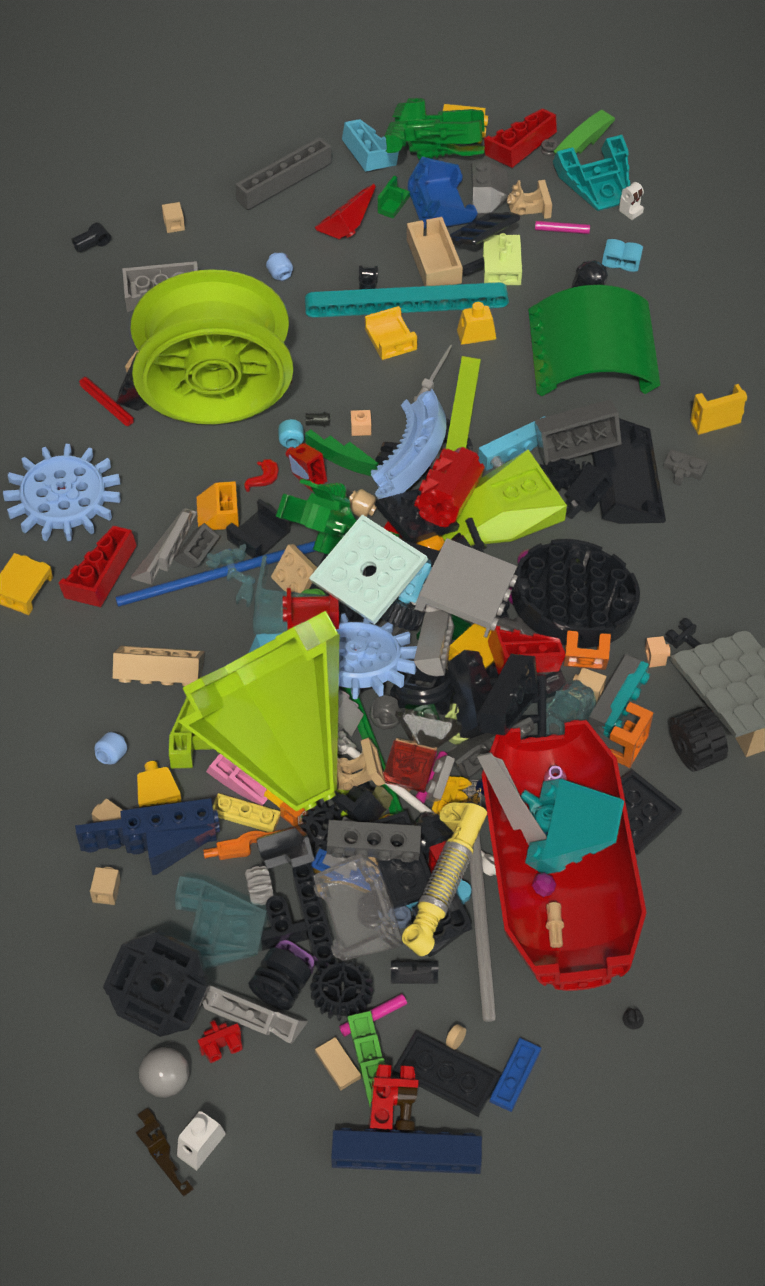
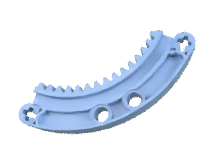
[371,389,446,499]

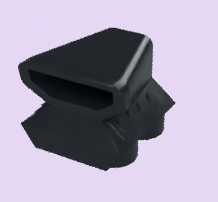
[411,891,472,957]

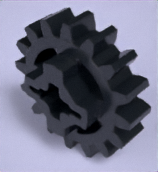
[540,458,581,490]
[300,802,348,851]

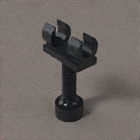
[664,618,701,649]

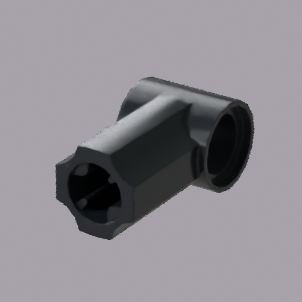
[71,222,111,253]

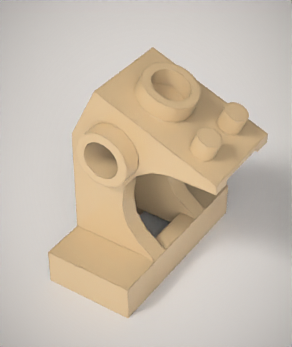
[507,180,552,219]
[337,738,385,790]

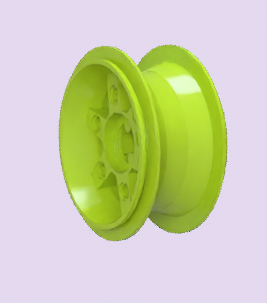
[130,270,293,424]

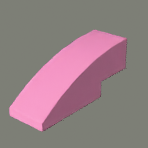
[206,754,268,806]

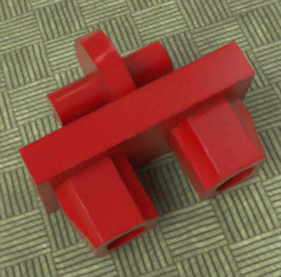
[197,1020,242,1063]

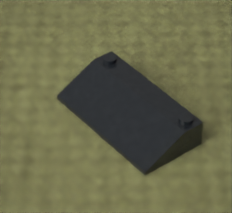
[592,418,666,524]

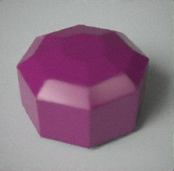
[532,873,556,897]

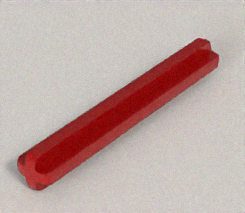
[79,377,134,426]

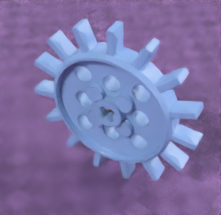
[3,444,121,541]
[336,614,417,699]

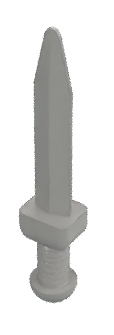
[414,345,452,402]

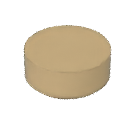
[446,1024,466,1050]

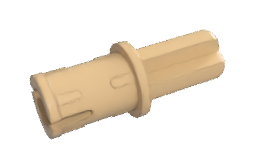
[546,902,564,948]

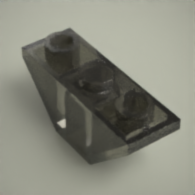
[395,709,462,748]

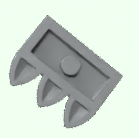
[426,755,455,802]

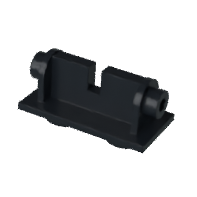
[391,961,438,984]

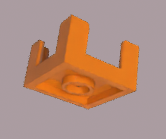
[563,631,611,670]
[610,702,654,768]

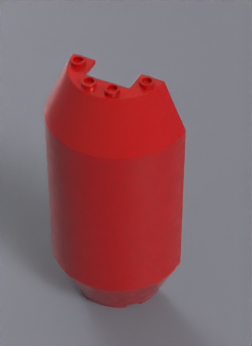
[481,720,647,991]

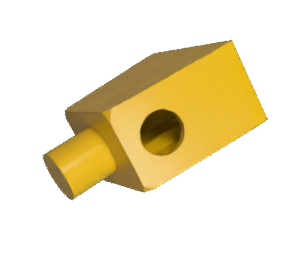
[457,302,496,345]
[137,761,182,808]

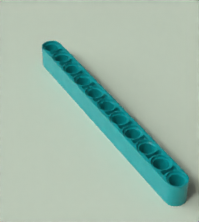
[305,282,509,317]

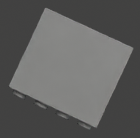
[415,538,518,638]

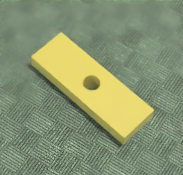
[212,793,281,832]

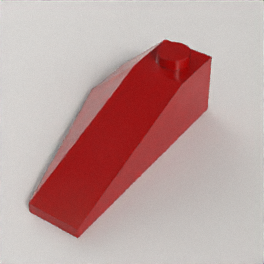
[315,184,376,239]

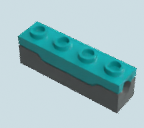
[588,654,650,738]

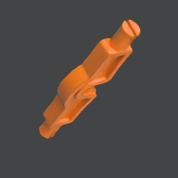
[203,829,285,860]

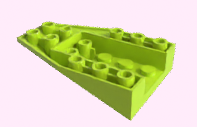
[441,449,567,546]

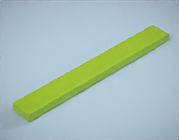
[446,356,481,451]

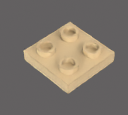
[271,544,317,597]

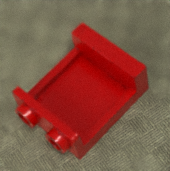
[283,588,339,630]

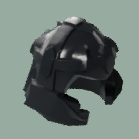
[572,260,608,288]
[413,812,454,859]

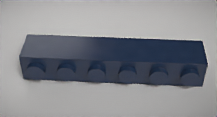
[331,1128,482,1174]

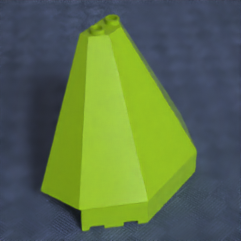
[178,611,340,811]

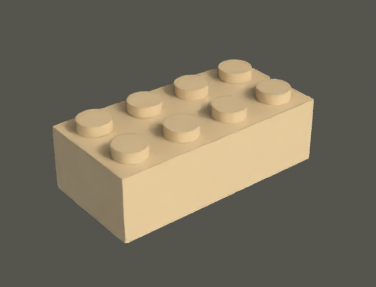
[407,217,463,286]

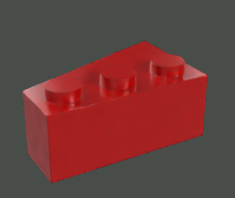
[488,626,566,674]

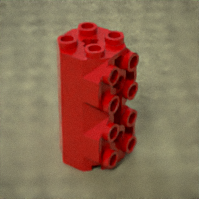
[414,447,485,527]

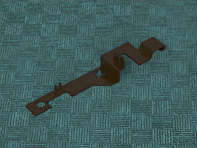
[136,1108,194,1197]

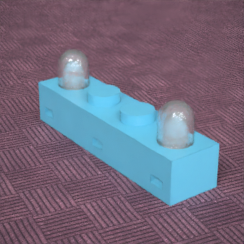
[478,416,545,471]

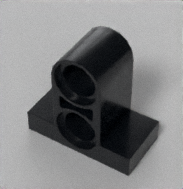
[259,895,307,951]

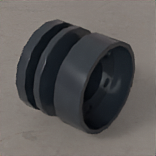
[248,948,311,1010]

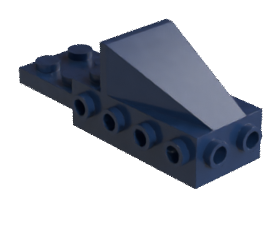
[75,798,220,875]

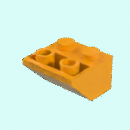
[197,481,239,530]

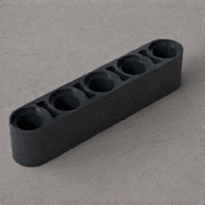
[292,863,334,969]

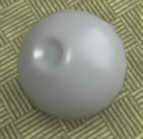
[139,1047,189,1098]

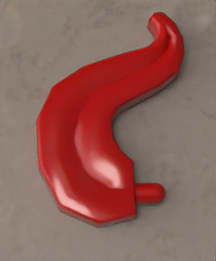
[244,459,279,492]

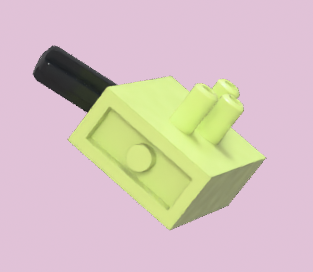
[462,233,522,285]

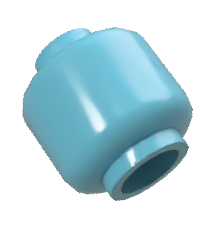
[278,419,304,448]

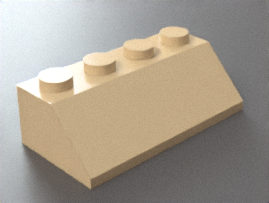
[113,646,205,686]

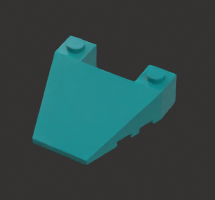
[553,135,630,211]
[525,779,624,874]

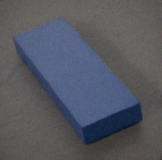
[490,1038,541,1112]

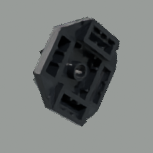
[103,930,210,1037]

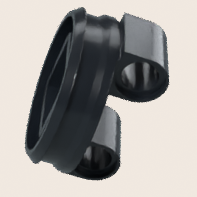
[390,666,456,715]

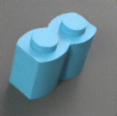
[602,239,643,272]

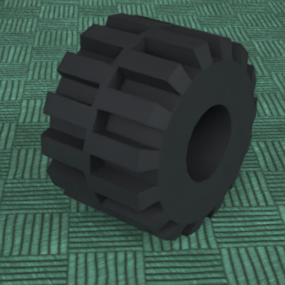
[670,707,728,772]

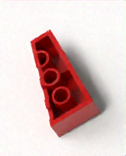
[484,108,557,168]
[59,526,137,607]

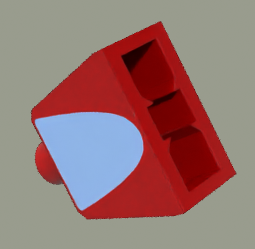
[286,443,327,491]

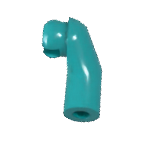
[520,789,543,818]

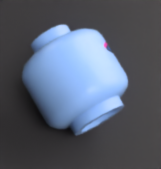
[266,253,293,281]
[94,732,127,765]

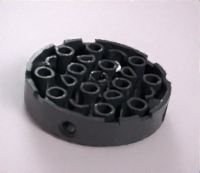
[511,539,640,648]

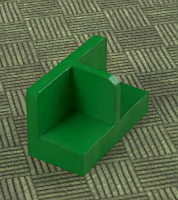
[378,176,410,219]

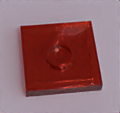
[383,740,437,793]

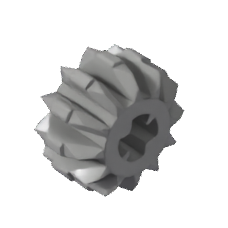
[245,866,273,906]

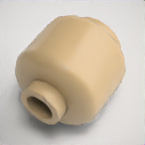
[349,489,377,517]

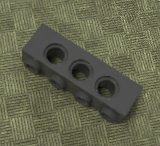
[327,820,421,862]

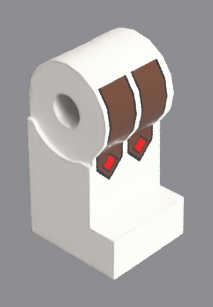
[619,182,644,220]

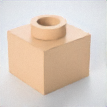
[351,410,371,436]
[645,636,670,667]

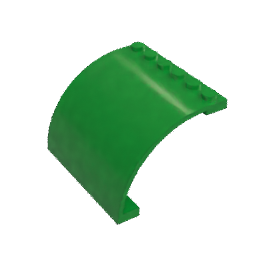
[528,285,661,397]

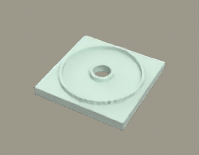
[309,515,428,625]

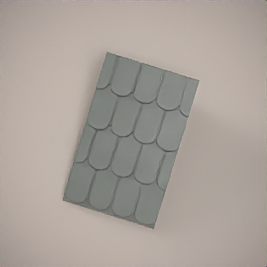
[670,631,765,757]

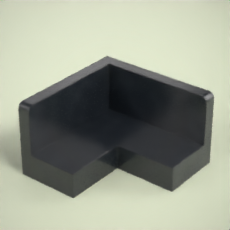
[331,786,386,823]
[256,825,315,869]

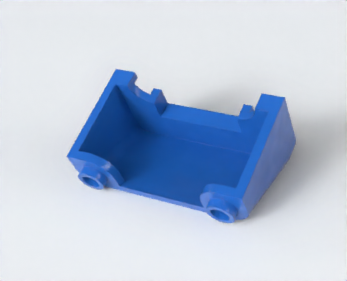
[408,157,478,229]

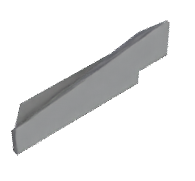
[131,508,197,585]
[477,753,547,845]
[202,982,307,1044]

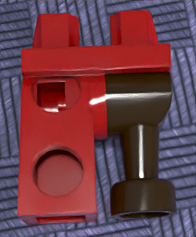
[368,1064,418,1131]

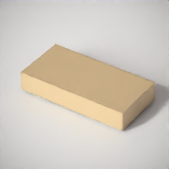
[315,1037,361,1091]

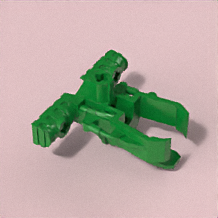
[384,98,485,159]
[276,479,399,555]

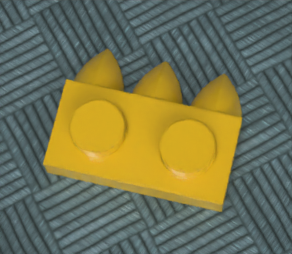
[432,776,472,815]

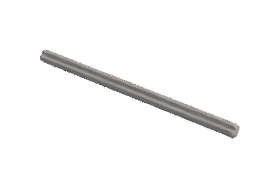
[469,832,496,1022]

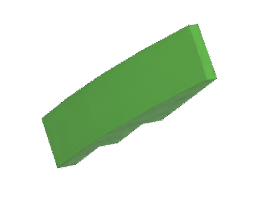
[553,109,615,155]
[347,1011,385,1107]

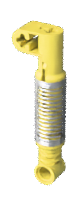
[402,802,487,956]

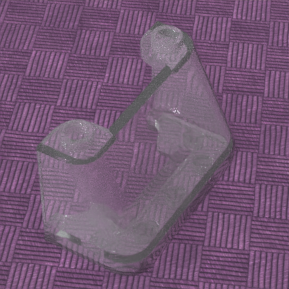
[313,852,403,961]

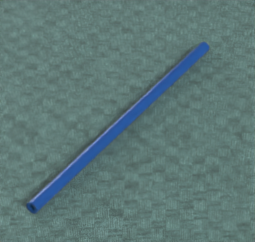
[115,541,316,607]

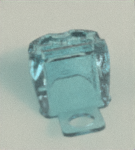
[546,680,596,736]

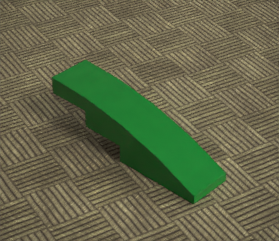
[305,429,378,477]

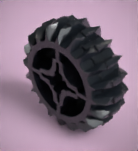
[380,597,424,631]
[310,957,374,1021]

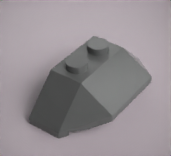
[471,162,508,216]

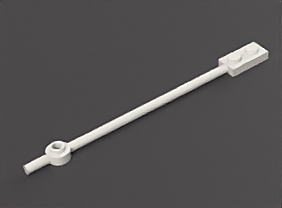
[338,737,496,876]

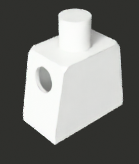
[177,1111,226,1171]

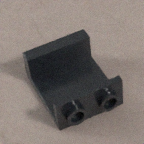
[226,499,290,558]

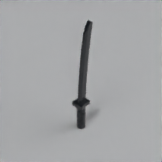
[465,518,509,618]

